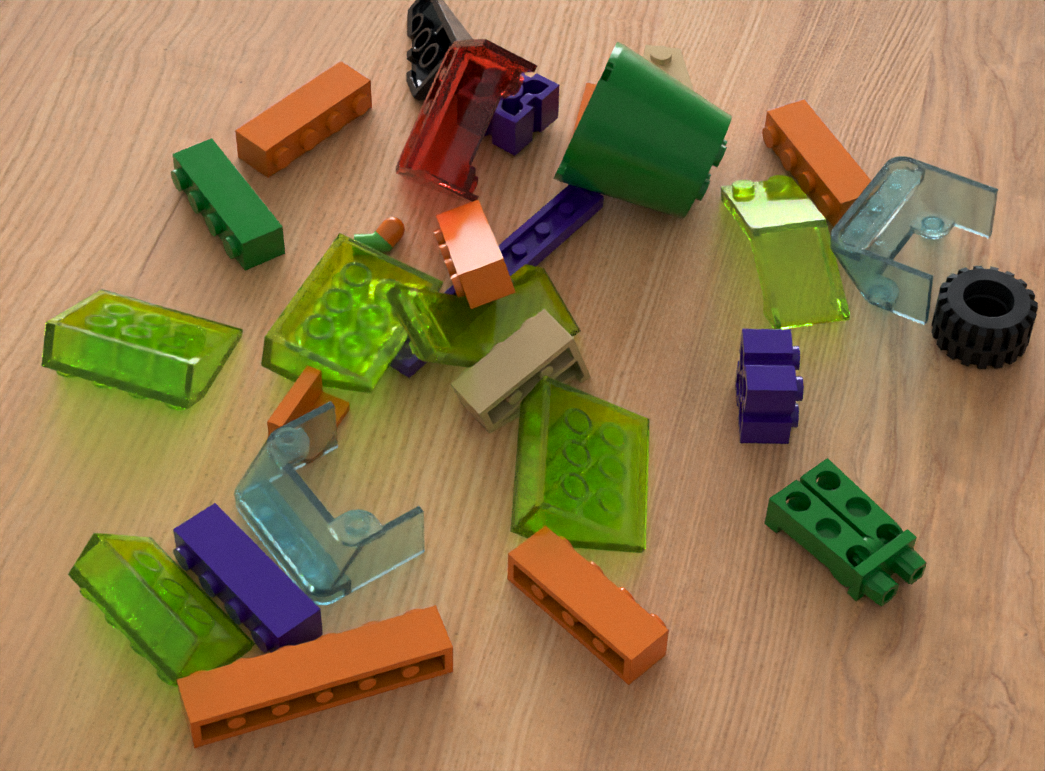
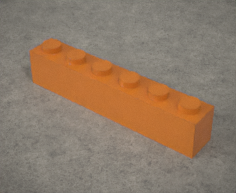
[177,605,453,748]

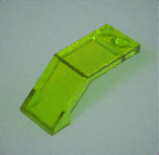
[721,175,850,329]
[385,264,581,368]

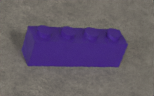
[173,503,323,653]

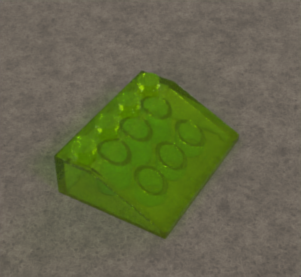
[261,233,443,393]
[41,289,243,410]
[510,376,650,553]

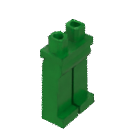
[764,458,927,607]

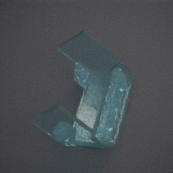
[830,156,998,325]
[234,401,425,605]

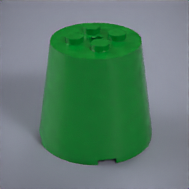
[553,41,732,219]

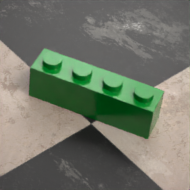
[171,138,285,271]

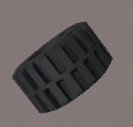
[931,266,1038,369]

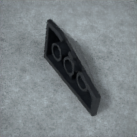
[406,0,490,101]

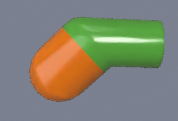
[354,217,405,253]

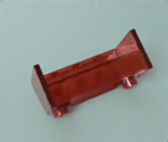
[396,39,537,202]

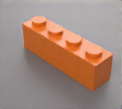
[235,61,372,178]
[762,99,879,230]
[434,200,516,309]
[507,525,669,685]

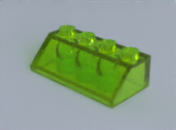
[68,533,255,687]

